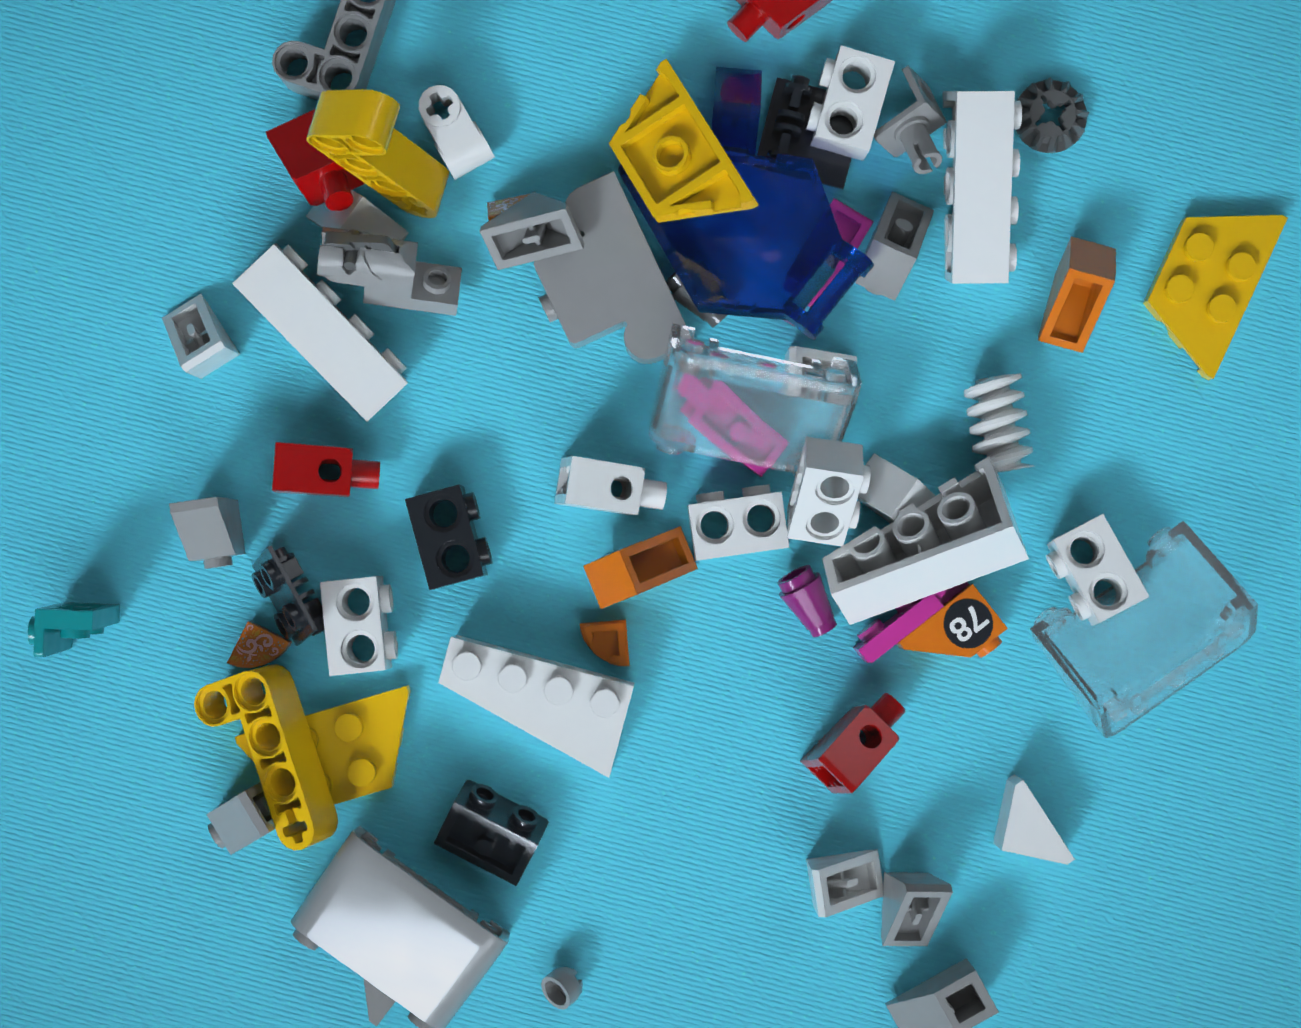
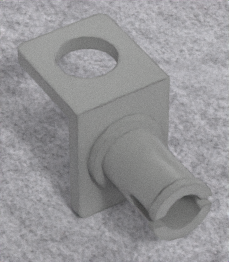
[874,66,947,174]

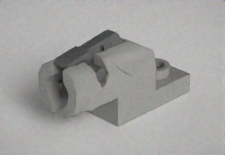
[317,227,462,316]

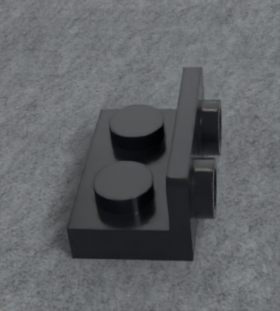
[433,780,549,886]

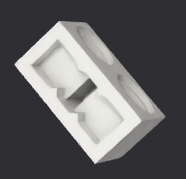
[806,45,895,161]
[787,436,871,546]
[687,484,790,561]
[1046,514,1150,626]
[320,576,398,676]

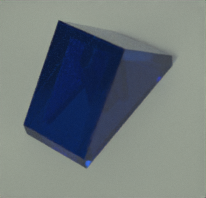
[711,67,762,163]

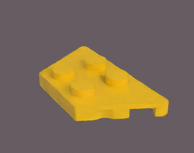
[609,59,759,223]
[1143,215,1288,380]
[235,685,411,805]

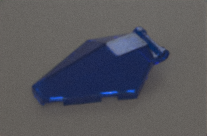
[618,145,874,340]

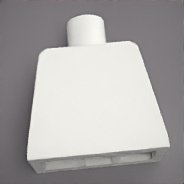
[554,456,667,515]

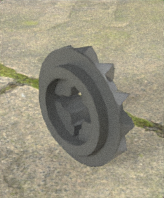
[1016,77,1089,153]

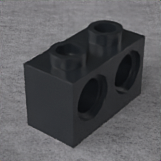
[405,484,493,590]

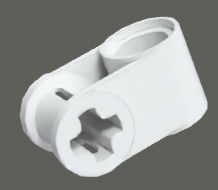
[418,85,495,180]

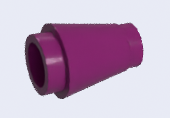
[777,565,837,637]

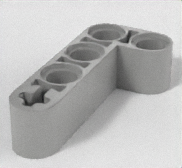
[272,0,396,100]

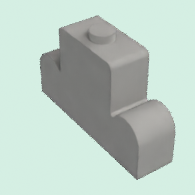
[534,171,693,364]

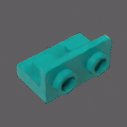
[28,602,120,657]

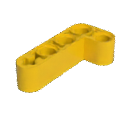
[306,89,449,218]
[194,664,338,850]

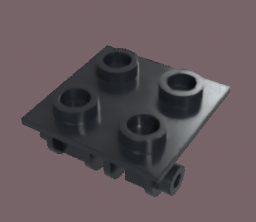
[754,75,853,190]
[252,545,325,646]

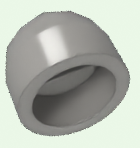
[541,967,583,1010]

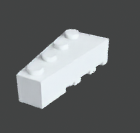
[943,91,1022,284]
[232,243,408,422]
[822,456,1029,625]
[438,635,634,778]

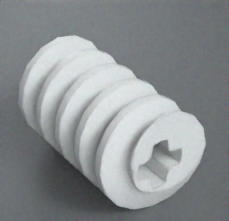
[963,373,1034,472]

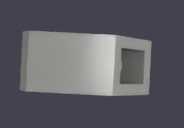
[885,959,999,1028]

